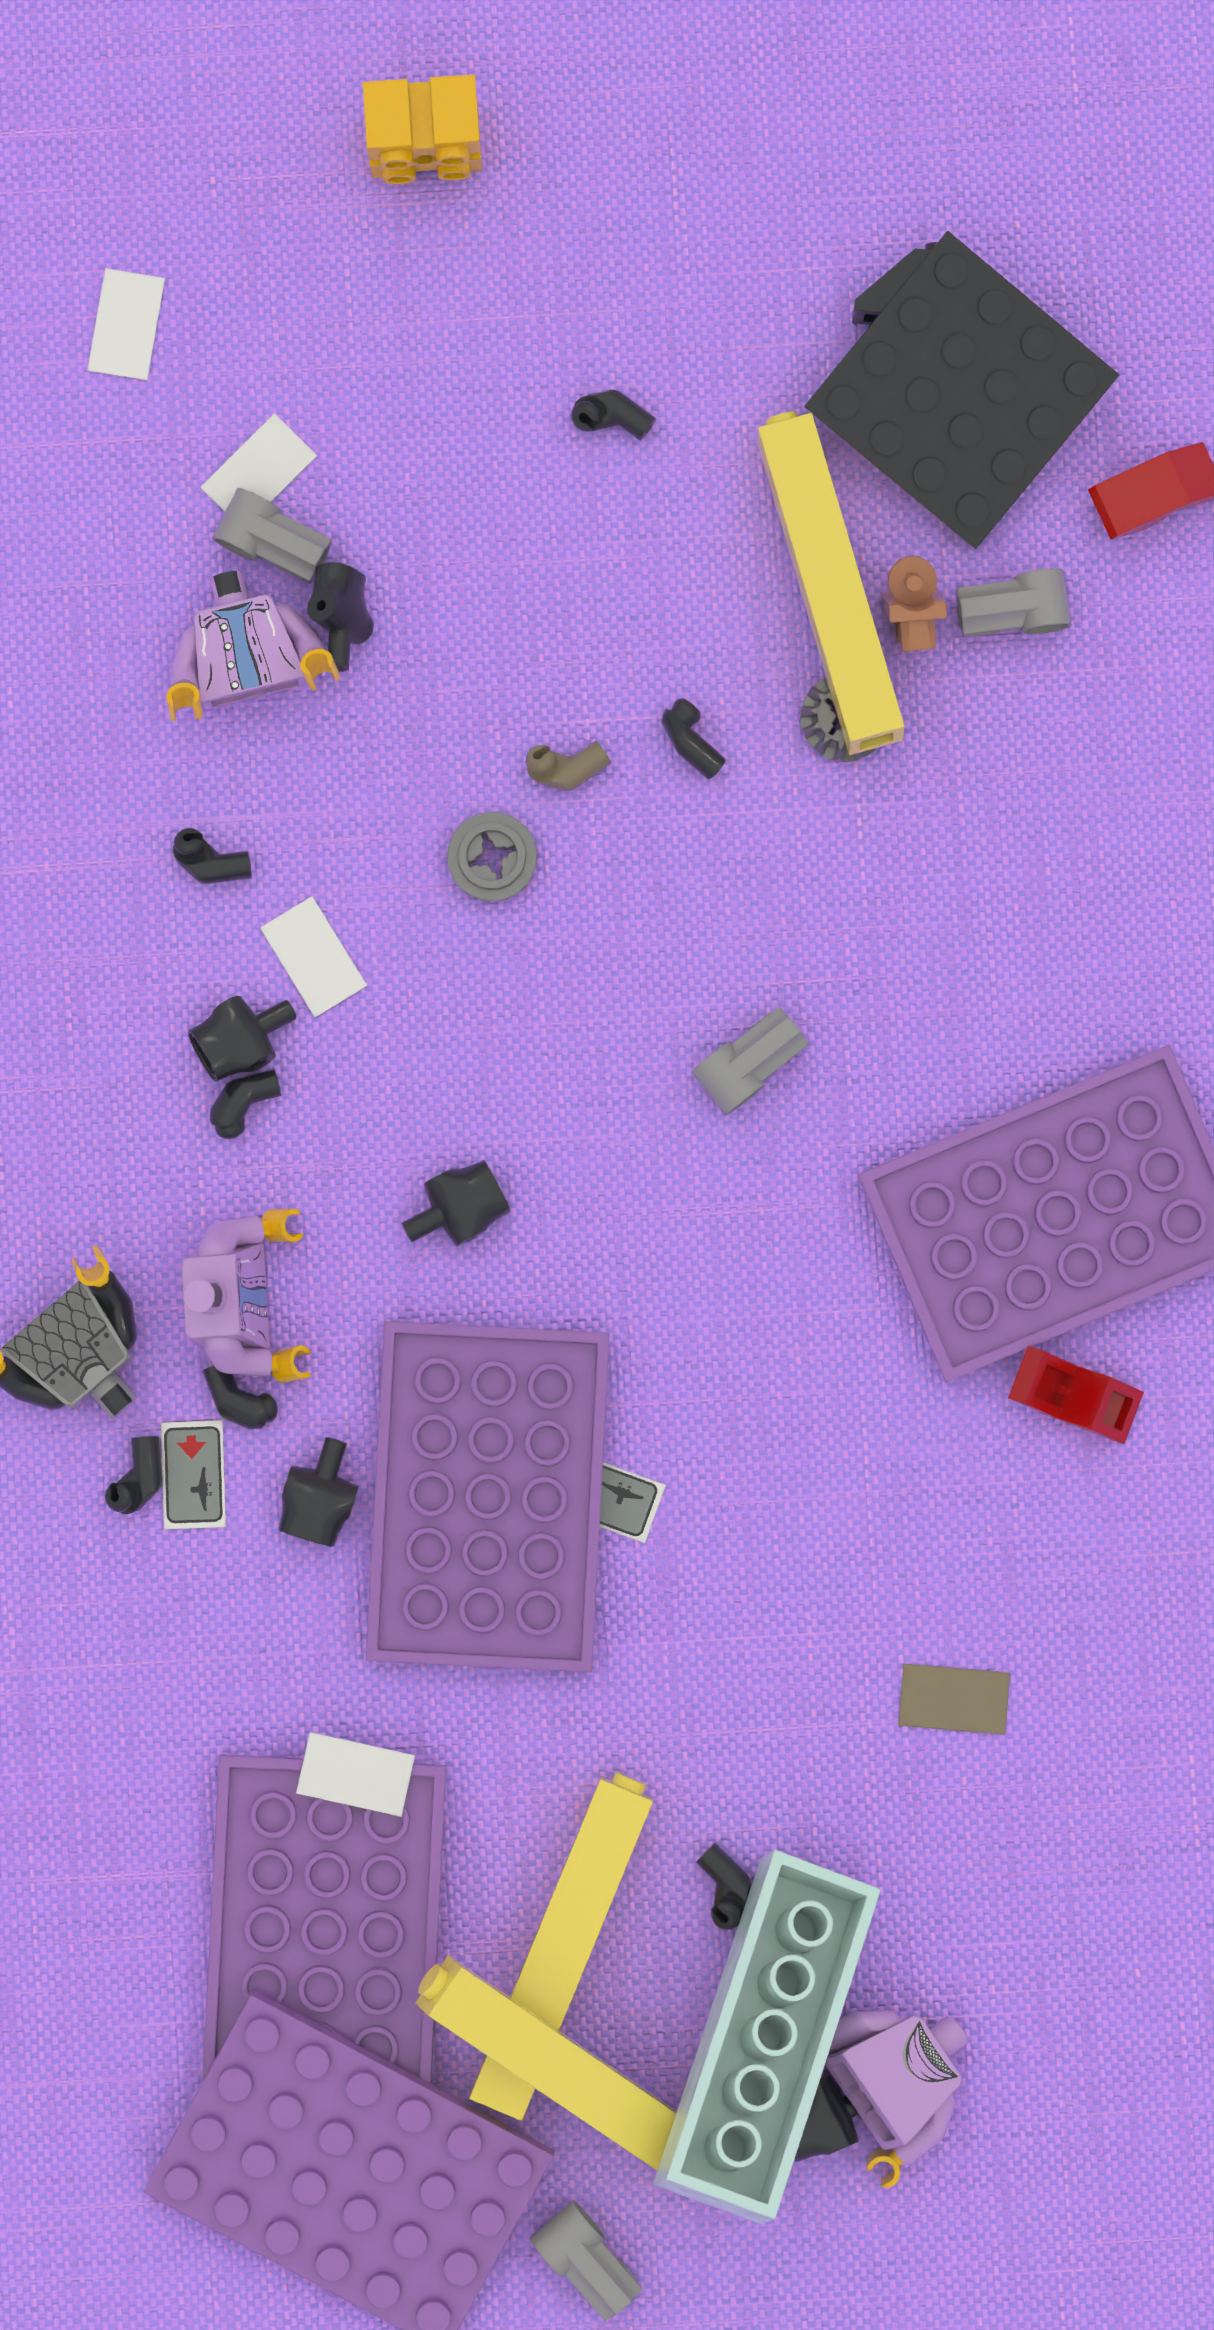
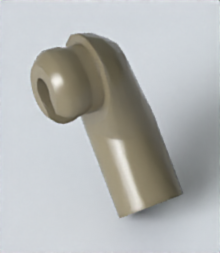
[525,741,611,791]

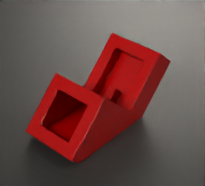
[1088,442,1214,540]
[1008,1346,1144,1444]

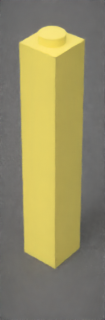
[758,411,905,755]
[469,1772,653,2121]
[415,1955,677,2170]

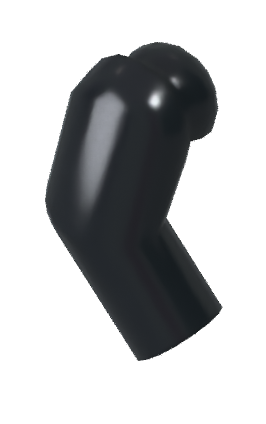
[571,390,657,441]

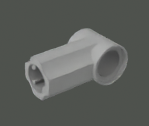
[212,488,332,584]
[956,568,1072,638]
[691,1007,809,1116]
[530,2200,642,2322]

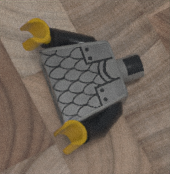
[0,1245,138,1419]

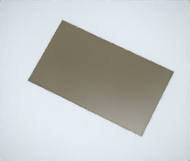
[898,1664,1010,1735]

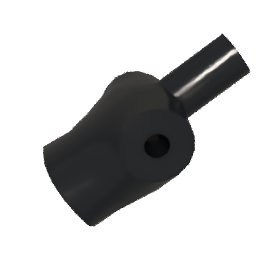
[307,562,374,672]
[188,996,297,1082]
[401,1160,511,1247]
[278,1437,359,1547]
[794,2075,859,2162]

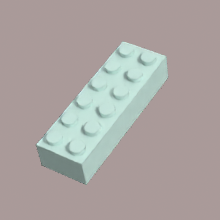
[653,1850,881,2224]

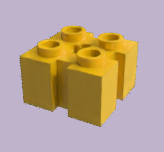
[362,74,482,184]

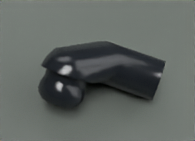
[661,698,726,779]
[173,828,252,884]
[210,1069,282,1139]
[202,1366,278,1430]
[105,1436,162,1514]
[696,1843,752,1930]

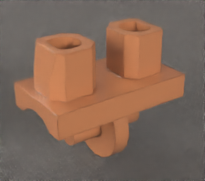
[881,555,947,651]

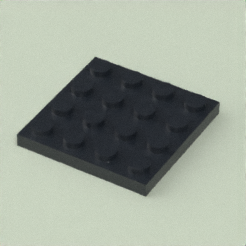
[804,230,1120,549]

